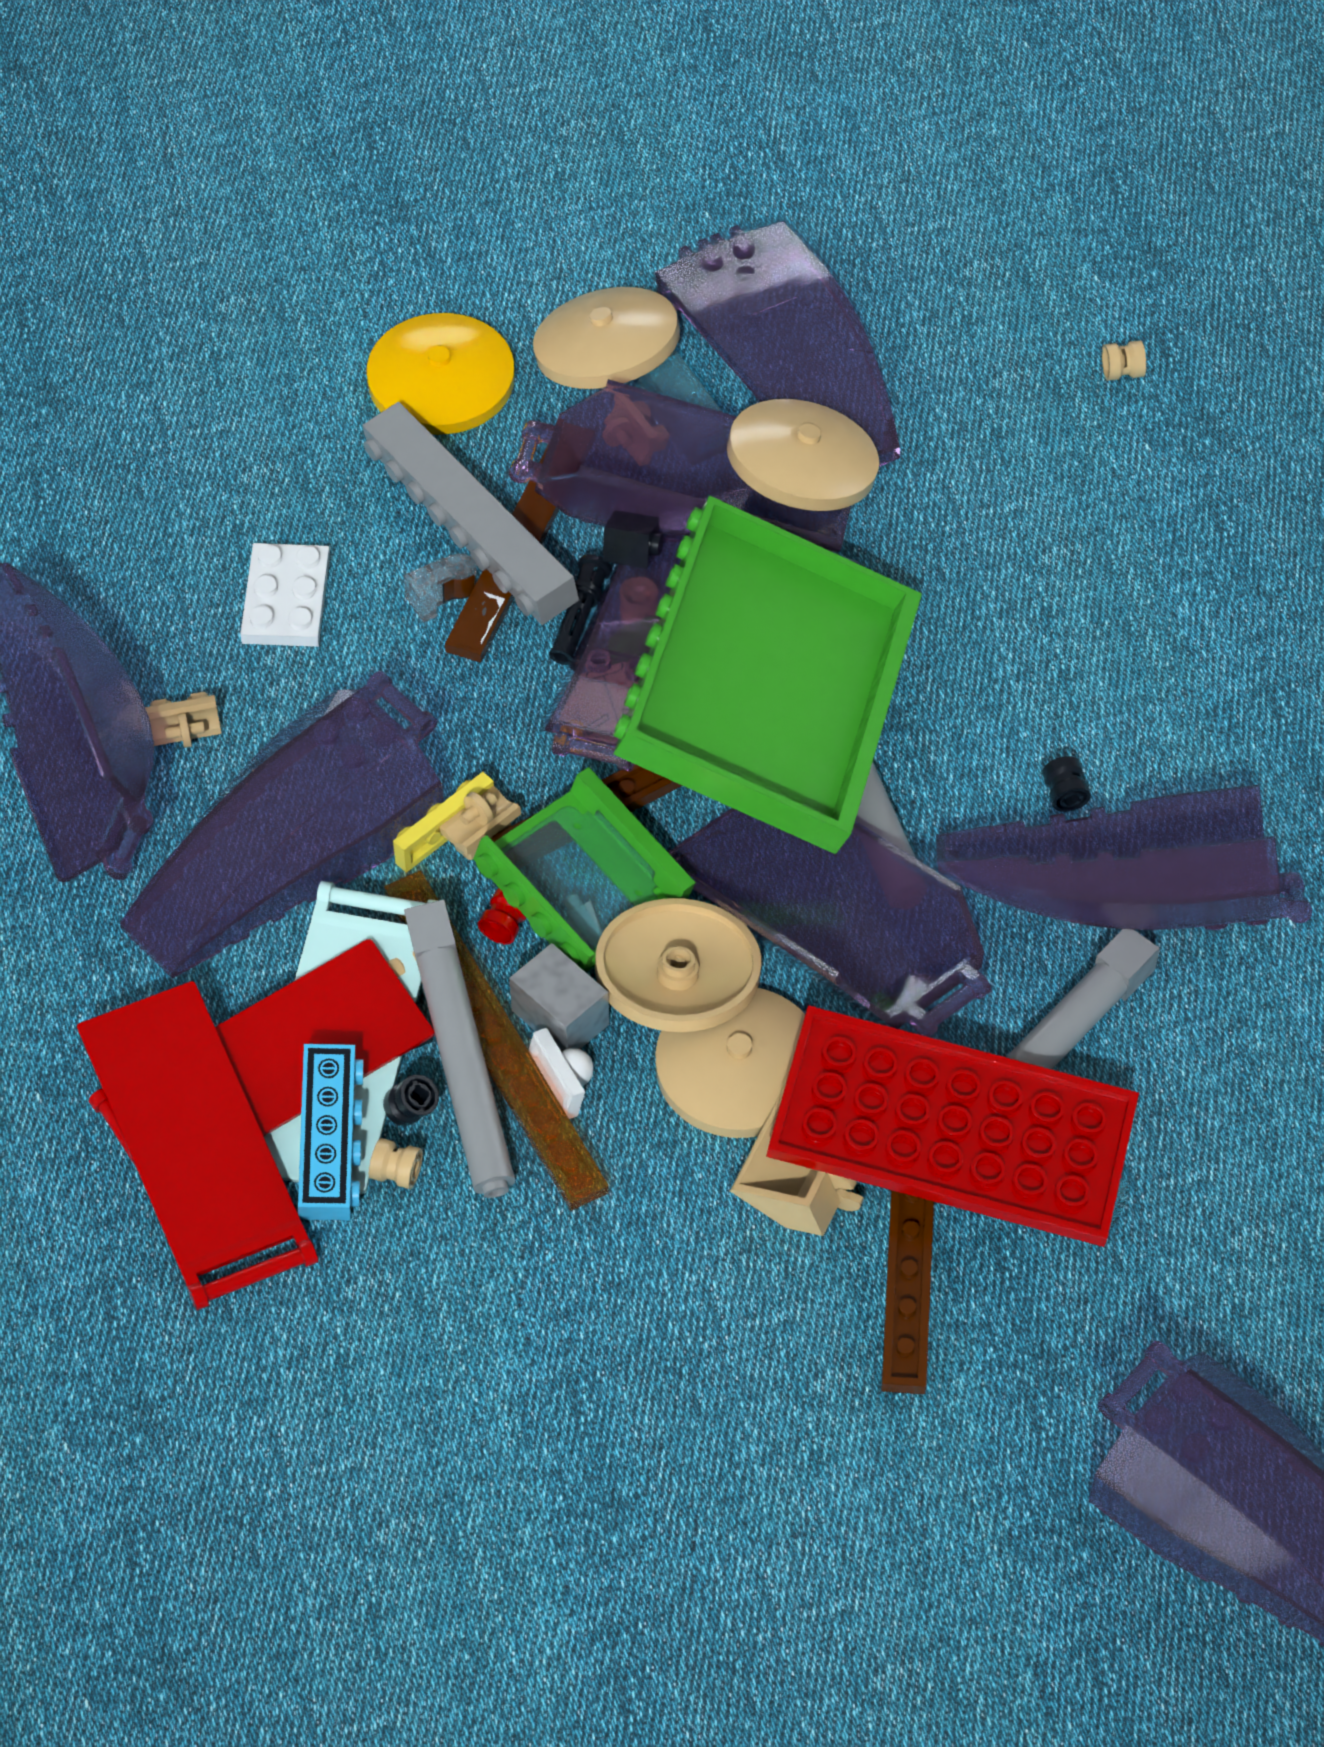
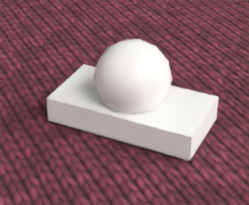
[526,1028,594,1120]

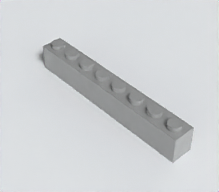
[362,401,579,625]

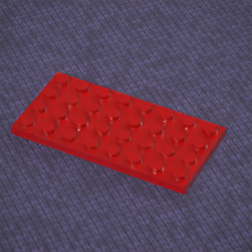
[766,1005,1139,1247]

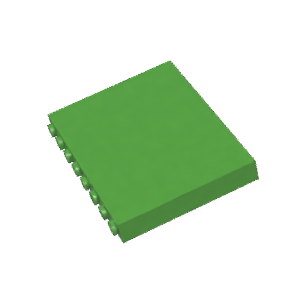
[613,495,922,854]

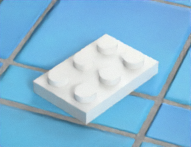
[240,543,330,647]

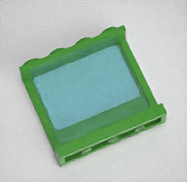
[473,767,696,973]

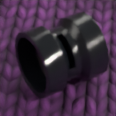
[1042,756,1091,812]
[383,1075,439,1126]

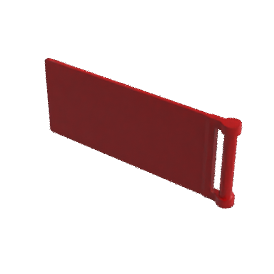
[88,939,434,1165]
[77,981,318,1311]

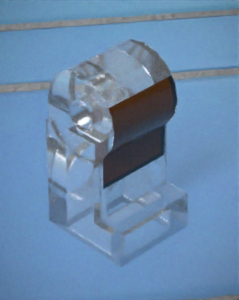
[404,554,477,623]

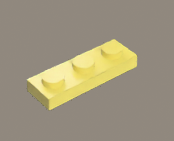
[393,772,494,873]

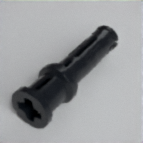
[549,554,612,665]

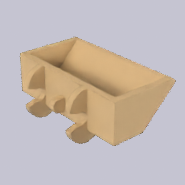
[730,1081,864,1236]

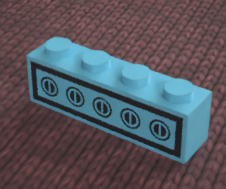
[298,1044,364,1221]

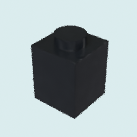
[603,510,664,569]

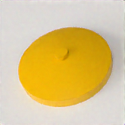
[367,313,515,435]

